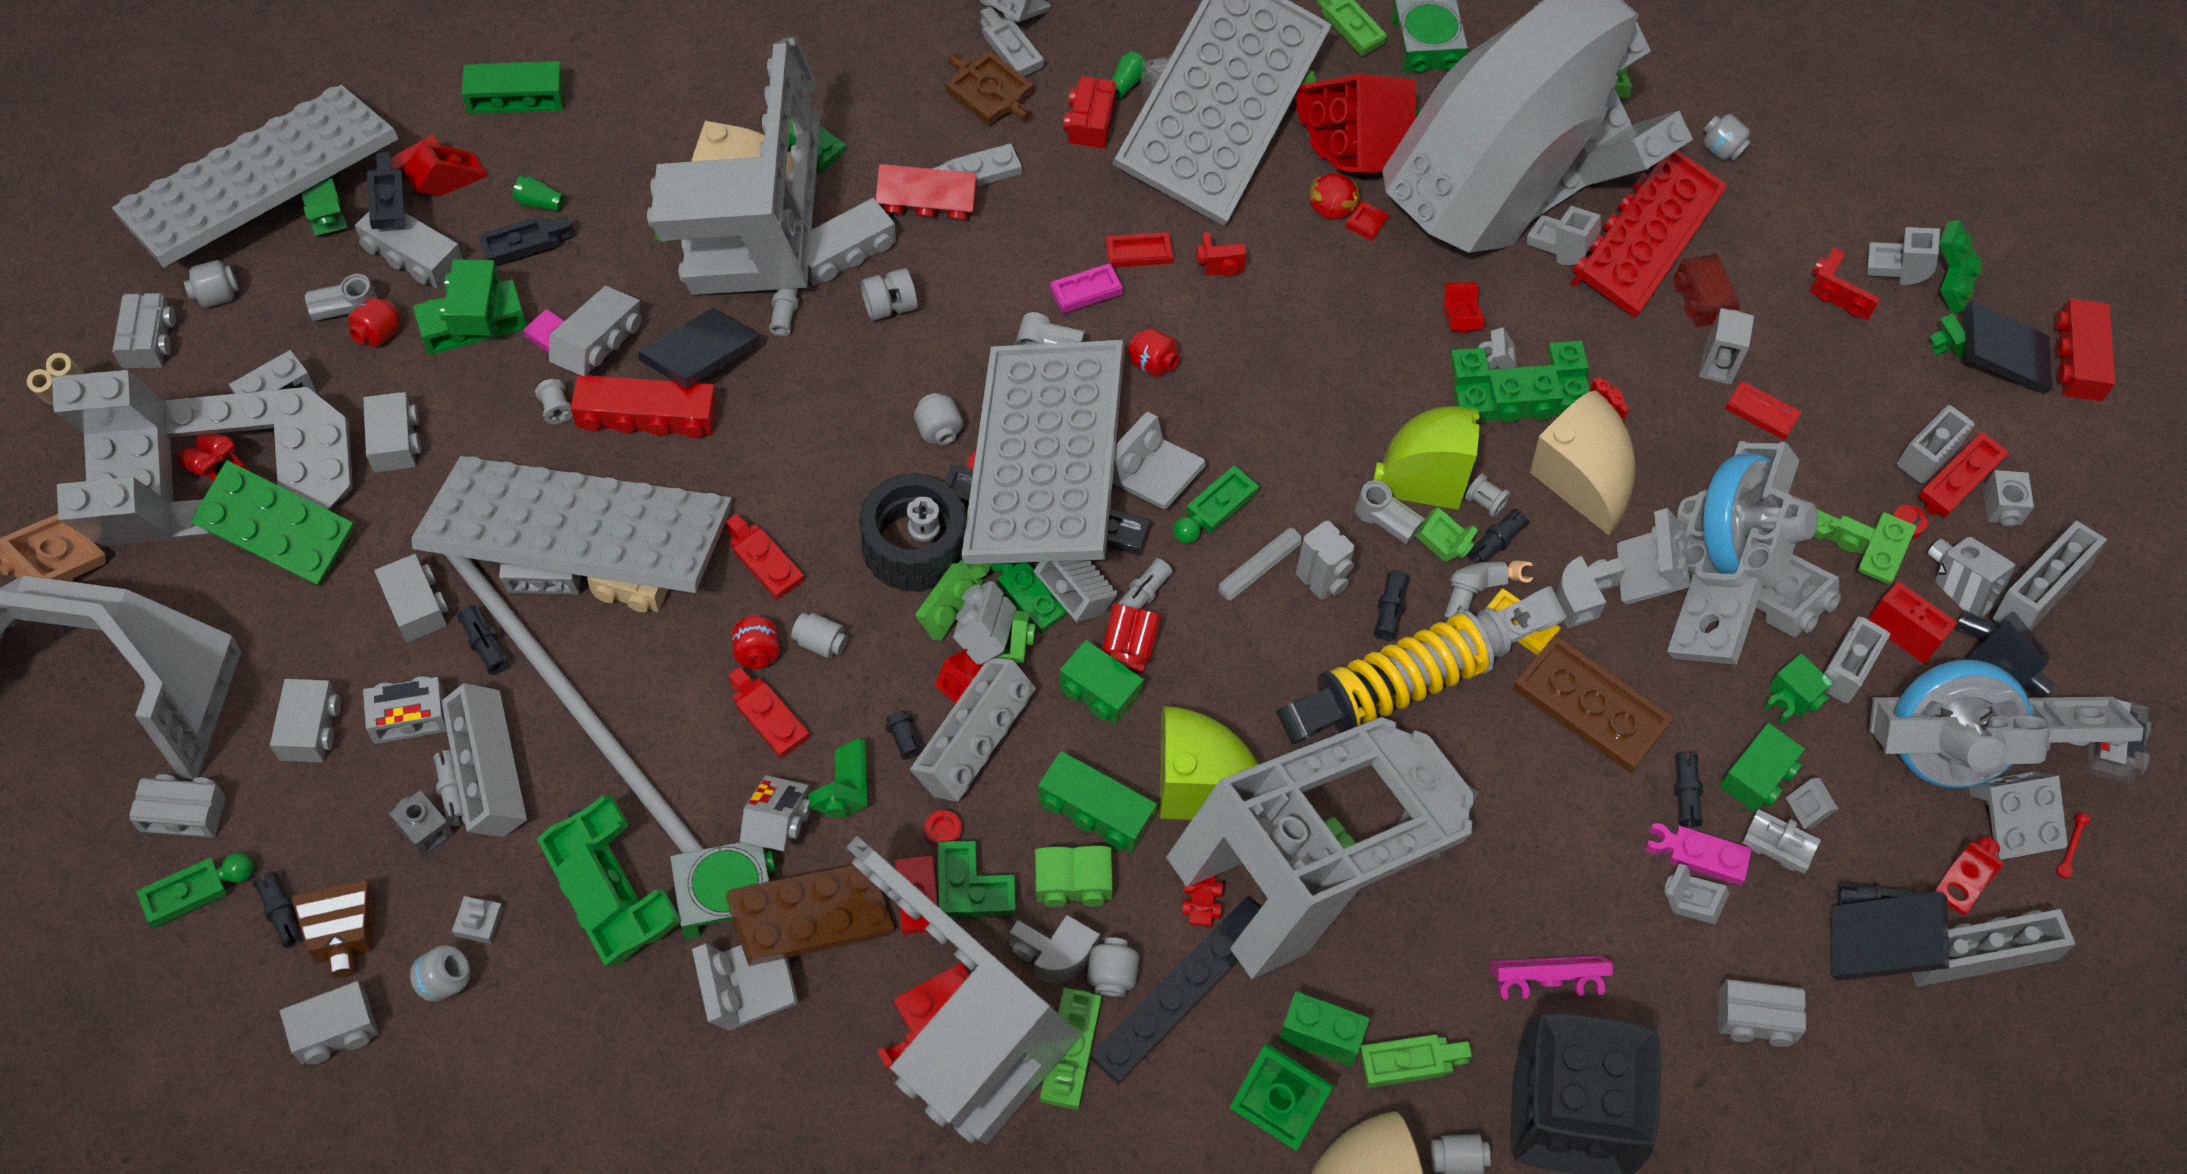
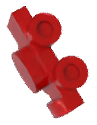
[1590,377,1630,421]
[1182,875,1223,927]

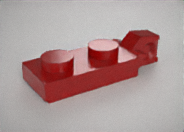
[725,513,805,601]
[728,667,810,759]

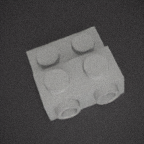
[1756,554,1841,638]

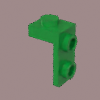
[808,738,867,818]

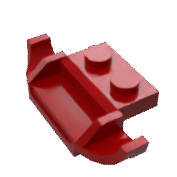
[877,963,969,1073]

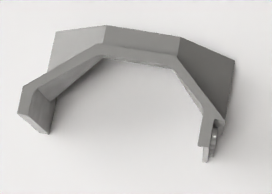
[0,575,242,782]

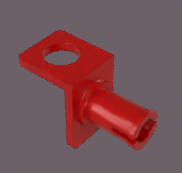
[1934,837,2004,915]

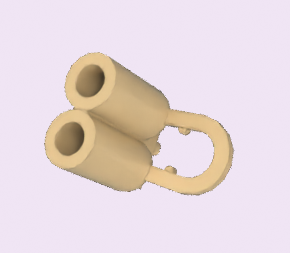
[27,353,85,405]

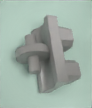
[1742,809,1821,874]

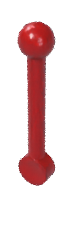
[2056,812,2090,879]

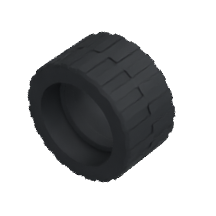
[859,473,966,592]

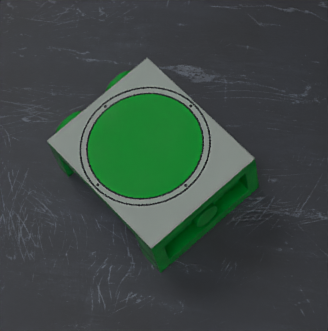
[1391,0,1468,72]
[670,842,775,939]

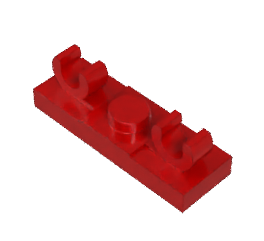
[1918,432,2009,518]

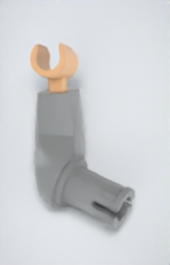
[1443,560,1533,619]

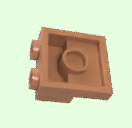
[0,514,106,582]

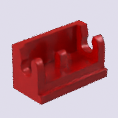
[1867,581,1958,664]

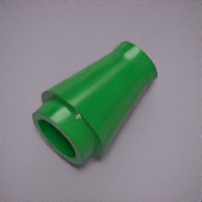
[1111,51,1148,99]
[512,175,564,212]

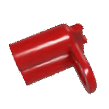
[177,433,249,482]
[1102,603,1161,674]

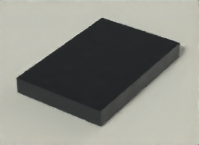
[1964,301,2053,394]
[638,308,760,389]
[1832,891,1949,981]

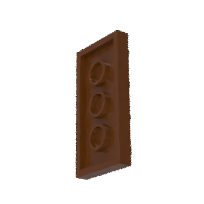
[1512,634,1674,773]
[725,865,894,966]

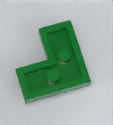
[1939,220,1982,313]
[938,841,1015,918]

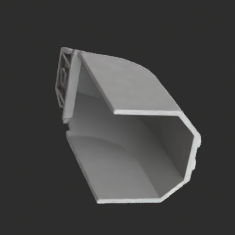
[1382,0,1639,253]

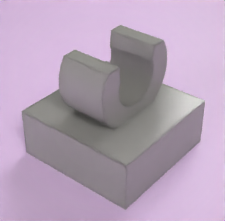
[1479,327,1517,370]
[1786,778,1838,829]
[452,896,503,944]

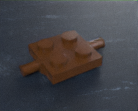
[945,50,1034,126]

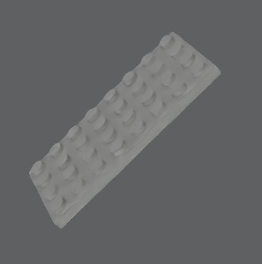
[1112,0,1332,226]
[111,85,398,268]
[962,340,1125,564]
[411,456,731,593]

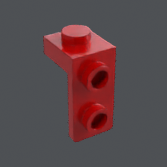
[1809,247,1880,321]

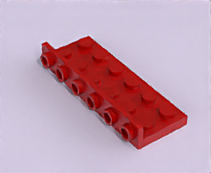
[1570,149,1728,318]

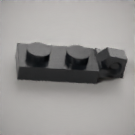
[367,152,406,229]
[478,216,575,265]

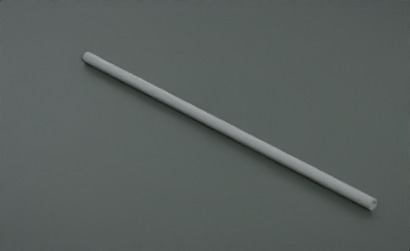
[444,554,704,853]

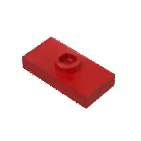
[895,856,938,935]

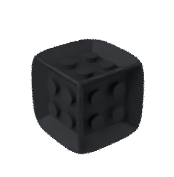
[1510,1013,1661,1174]

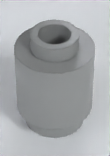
[791,613,848,659]
[1431,1134,1491,1174]

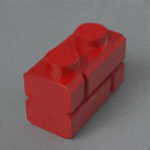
[1063,76,1116,149]

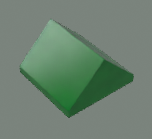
[1230,1043,1334,1151]

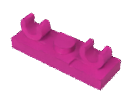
[1489,955,1613,1000]

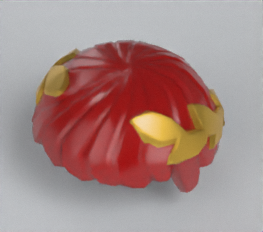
[1309,173,1360,220]

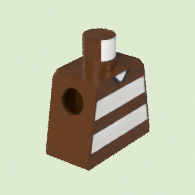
[292,880,376,978]

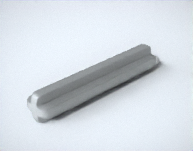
[1218,528,1302,600]

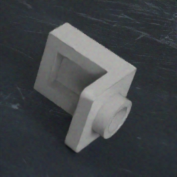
[1665,864,1729,925]

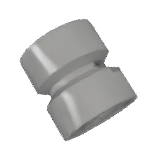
[860,268,918,321]

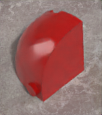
[1295,74,1416,173]

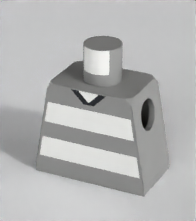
[1928,537,2015,617]

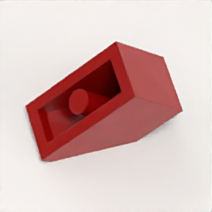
[403,141,488,196]

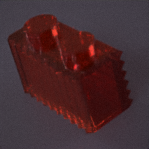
[1673,253,1740,328]

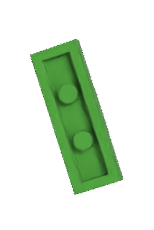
[1040,988,1102,1110]

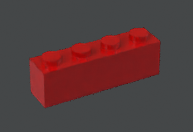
[571,375,717,438]

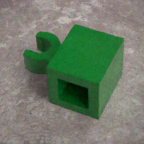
[1764,654,1833,724]

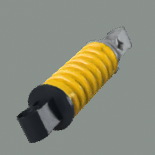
[1276,586,1568,745]

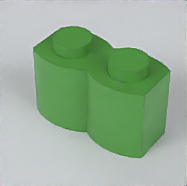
[1035,846,1112,907]

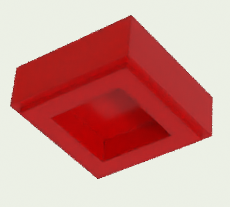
[1345,200,1390,242]

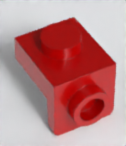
[1196,232,1246,277]
[1443,282,1484,333]
[935,649,985,704]

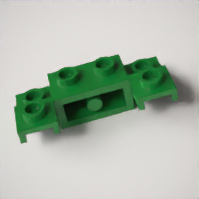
[1449,340,1590,422]
[537,795,681,966]

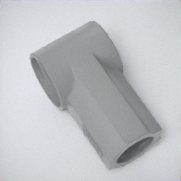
[305,274,378,321]
[1015,312,1085,345]
[1356,480,1425,544]

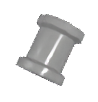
[535,379,573,424]
[1465,473,1511,518]
[907,497,940,542]

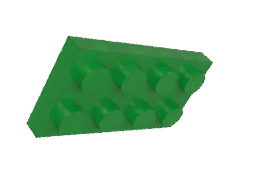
[190,460,356,587]

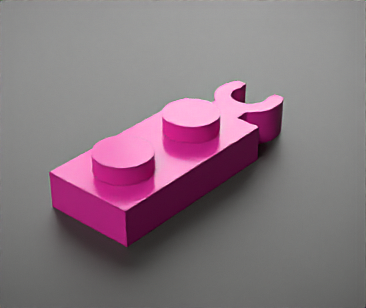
[1645,823,1752,886]

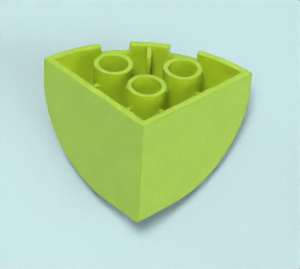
[1373,406,1479,510]
[1160,706,1259,820]

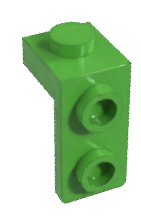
[1858,512,1916,584]

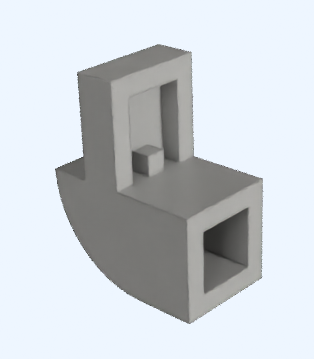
[1527,206,1601,265]
[1867,227,1940,285]
[1555,556,1625,628]
[1010,915,1100,983]

